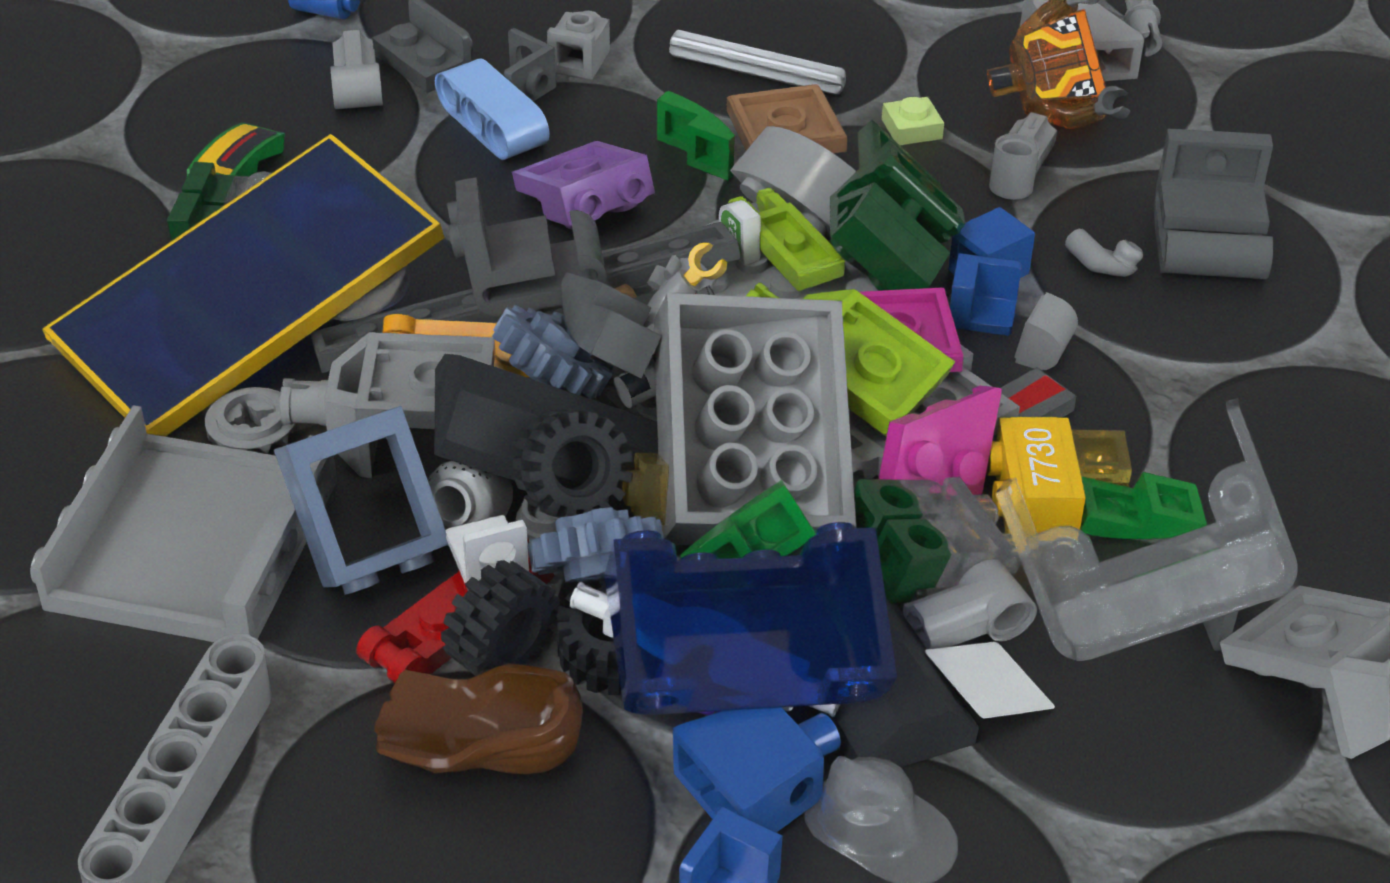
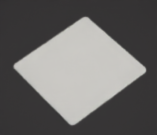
[925,642,1055,718]

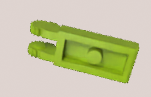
[728,187,845,291]

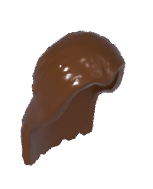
[374,663,583,774]

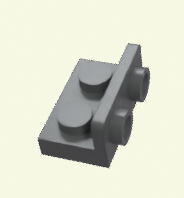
[372,0,473,93]

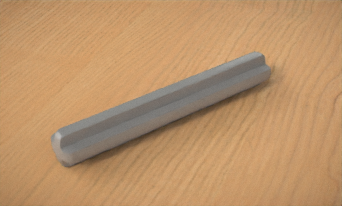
[669,30,846,96]

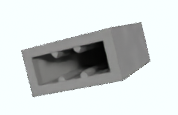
[1020,0,1144,85]

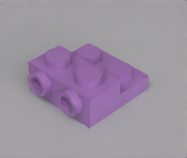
[512,141,655,229]

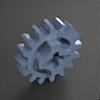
[492,305,614,399]
[528,507,666,583]

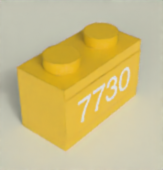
[986,417,1086,541]

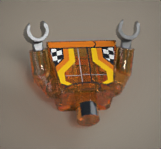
[987,0,1130,129]

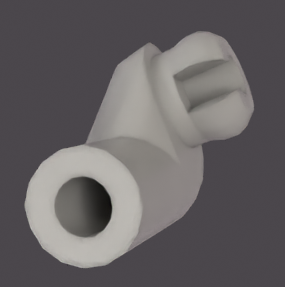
[1065,229,1143,277]

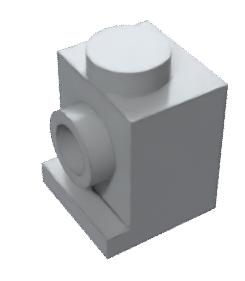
[547,10,610,80]

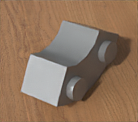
[730,126,856,240]

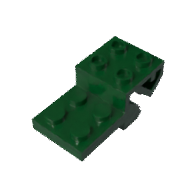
[830,120,965,291]

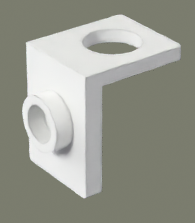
[446,515,529,590]

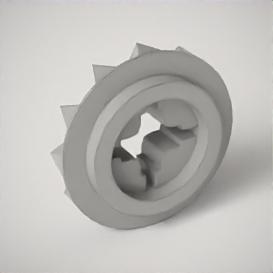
[205,387,298,454]

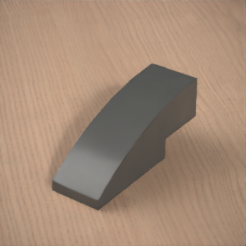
[561,272,662,378]

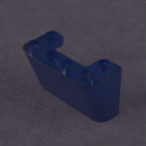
[604,522,897,715]

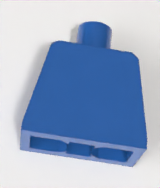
[673,698,841,832]

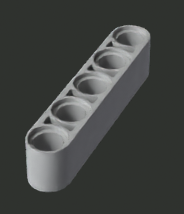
[78,634,272,883]

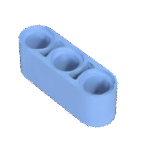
[435,58,550,160]

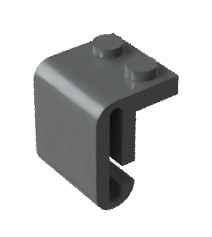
[1154,129,1273,279]
[447,177,607,317]

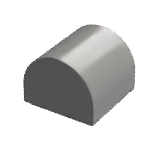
[1014,292,1078,370]

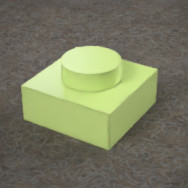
[882,97,944,145]

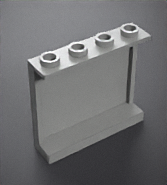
[30,405,337,642]

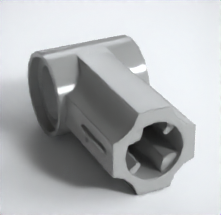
[330,30,383,109]
[989,112,1057,200]
[903,559,1037,649]

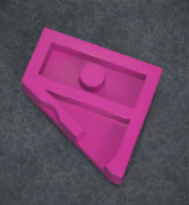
[879,385,1002,499]

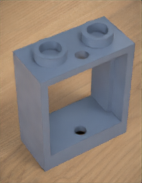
[274,406,448,594]

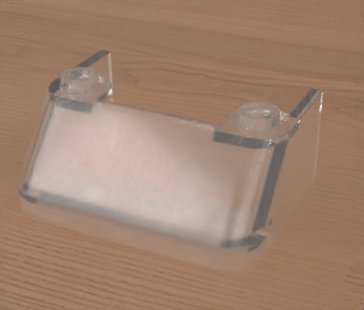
[996,398,1298,661]

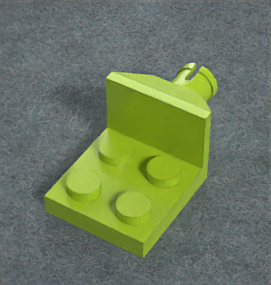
[746,282,955,437]

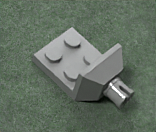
[280,332,495,478]
[1220,585,1390,759]

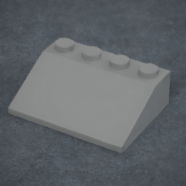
[654,293,856,545]

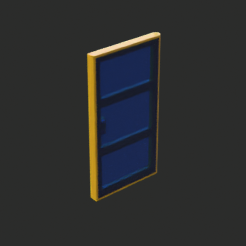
[42,134,445,437]

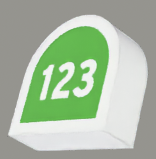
[719,200,761,265]

